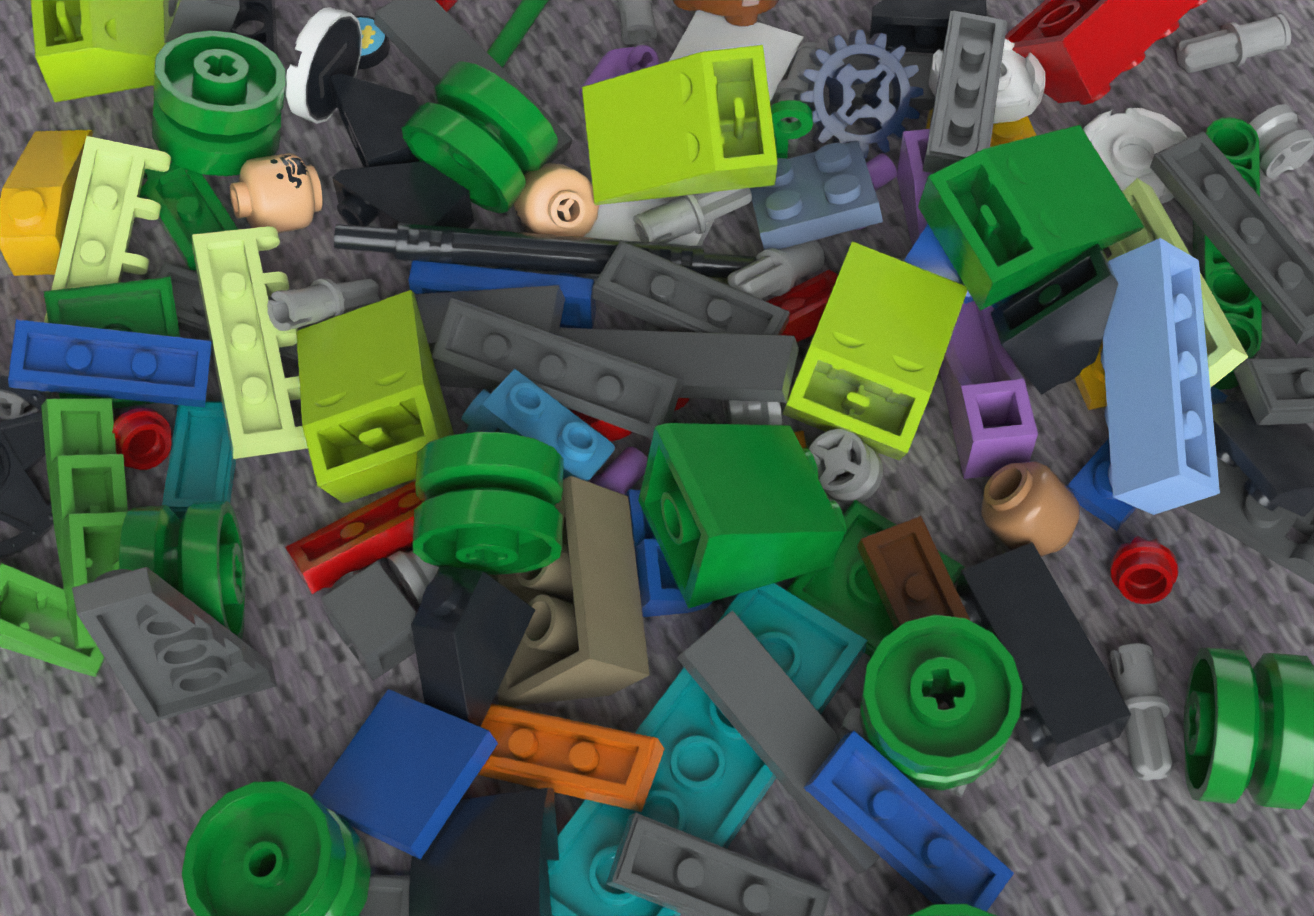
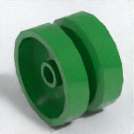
[152,30,285,177]
[402,61,558,214]
[413,432,564,575]
[119,501,246,640]
[859,615,1023,791]
[1183,647,1314,810]
[182,782,371,916]

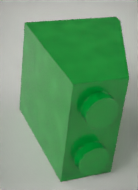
[638,423,846,609]

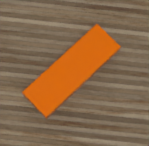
[478,703,665,812]

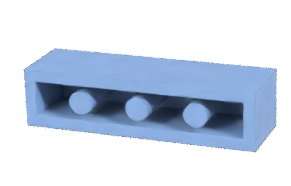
[1101,238,1220,515]

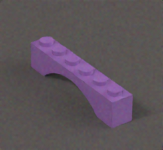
[897,129,1038,479]

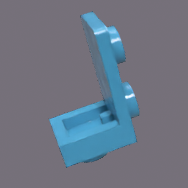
[461,369,615,482]

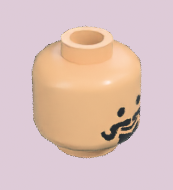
[230,153,322,233]
[514,163,599,237]

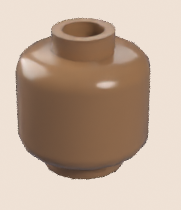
[981,462,1080,557]

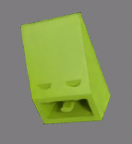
[31,0,166,102]
[582,45,778,205]
[782,241,967,461]
[296,290,454,503]

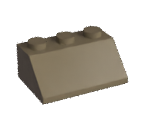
[489,476,650,707]

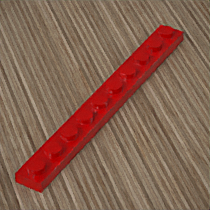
[285,270,838,594]

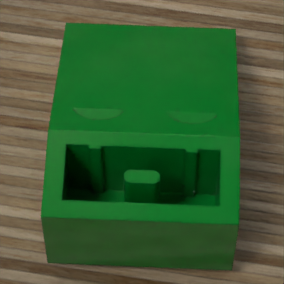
[918,125,1144,311]

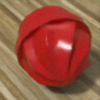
[112,408,172,470]
[1110,536,1178,604]

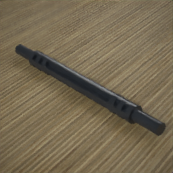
[334,223,758,279]

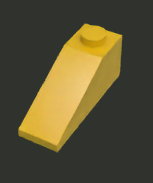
[0,130,93,276]

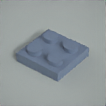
[750,140,883,250]

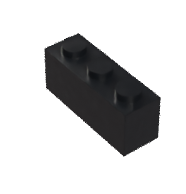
[956,542,1131,767]

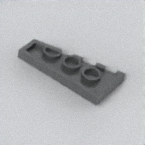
[72,567,277,724]

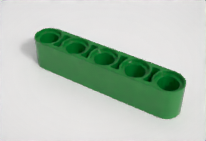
[1193,117,1262,390]

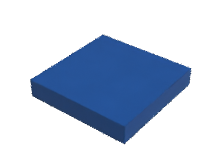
[312,689,498,860]

